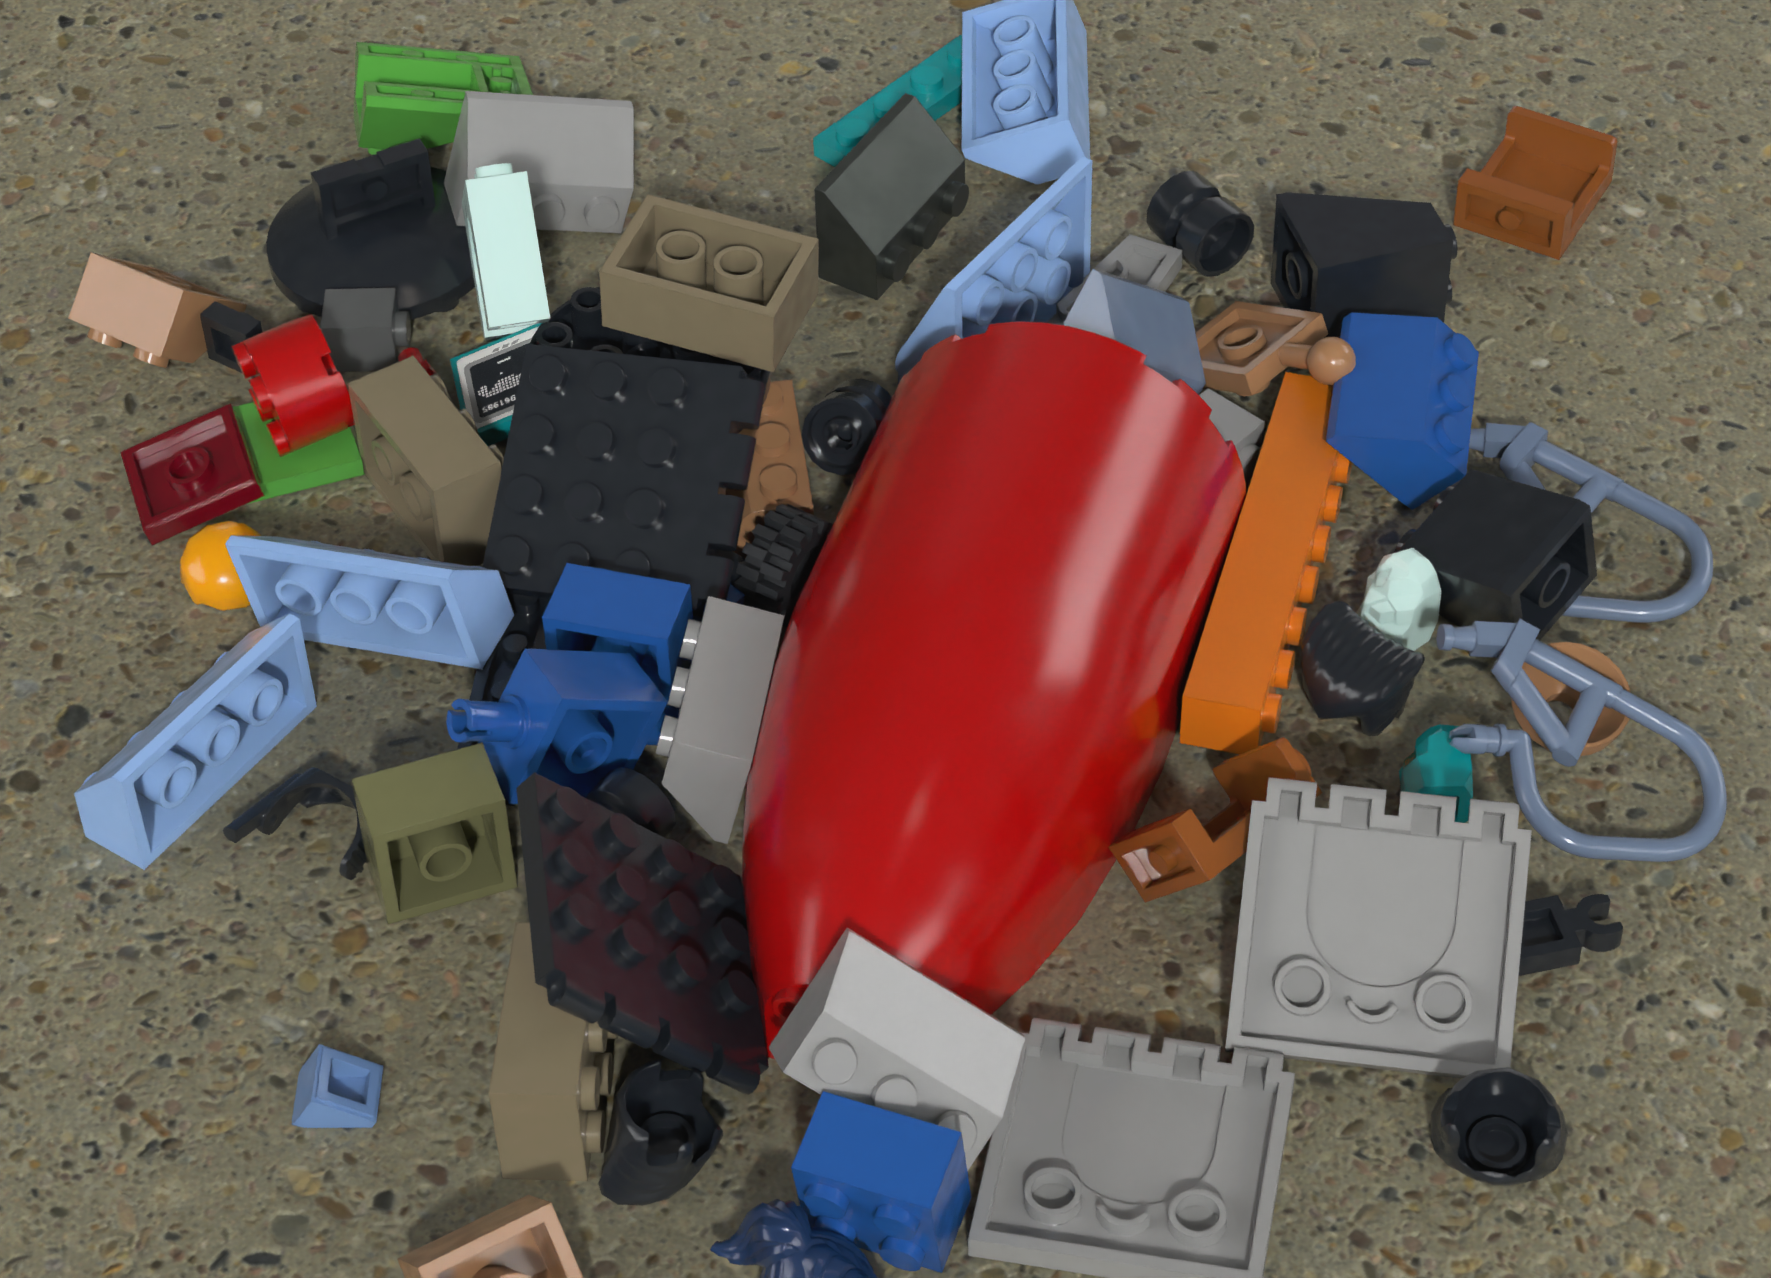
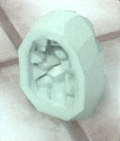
[1356,548,1441,651]

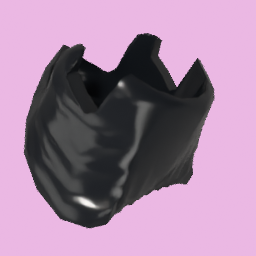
[1301,601,1425,736]
[598,1059,723,1206]
[1431,1067,1568,1186]

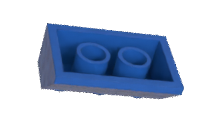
[1326,312,1479,510]

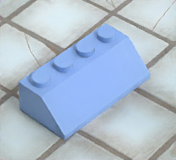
[961,0,1090,185]
[225,535,514,669]
[74,613,317,870]

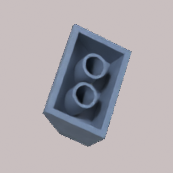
[1063,269,1206,395]

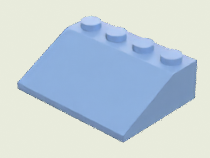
[895,156,1092,384]

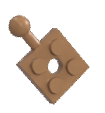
[1196,301,1356,396]

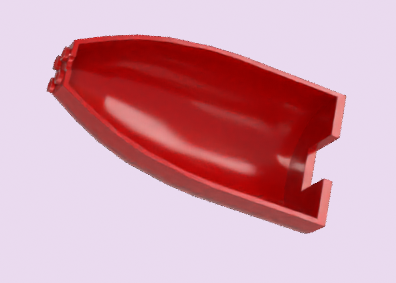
[742,322,1246,1059]

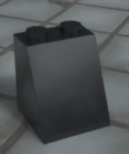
[1270,192,1458,338]
[1394,469,1597,641]

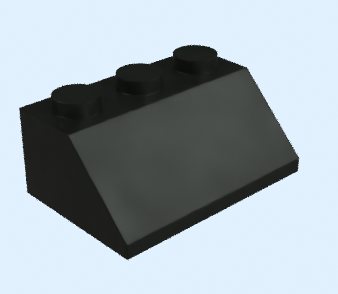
[814,93,969,300]

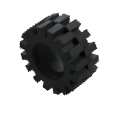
[734,504,833,627]

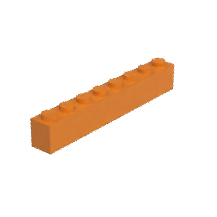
[1179,372,1352,754]

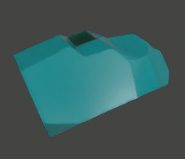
[1399,724,1473,823]

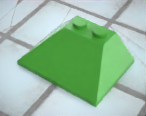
[354,42,533,155]

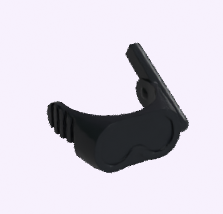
[223,767,367,880]

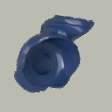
[710,1199,878,1278]

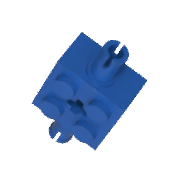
[446,649,679,804]

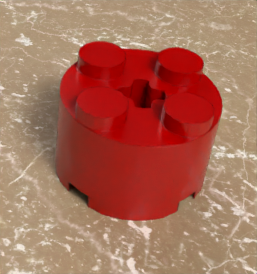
[231,314,355,457]

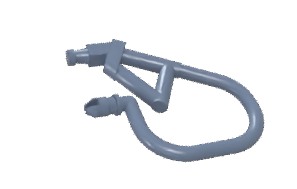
[1469,422,1713,623]
[1436,619,1727,862]

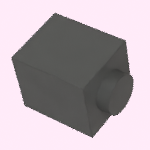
[320,288,411,372]

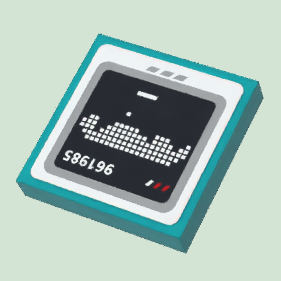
[450,323,542,446]

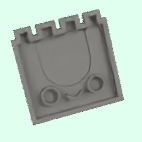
[1225,777,1532,1079]
[968,1017,1295,1278]

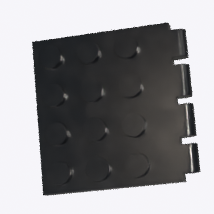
[483,344,766,617]
[516,772,769,1095]

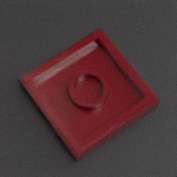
[120,404,265,545]

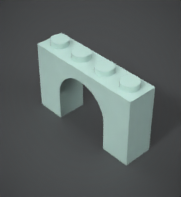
[462,163,550,341]

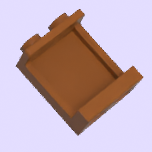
[1453,106,1618,260]
[1109,737,1323,903]

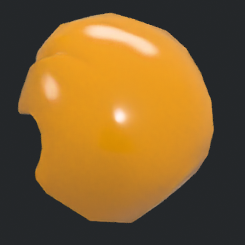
[180,521,262,611]

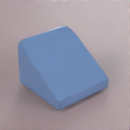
[292,1044,383,1128]

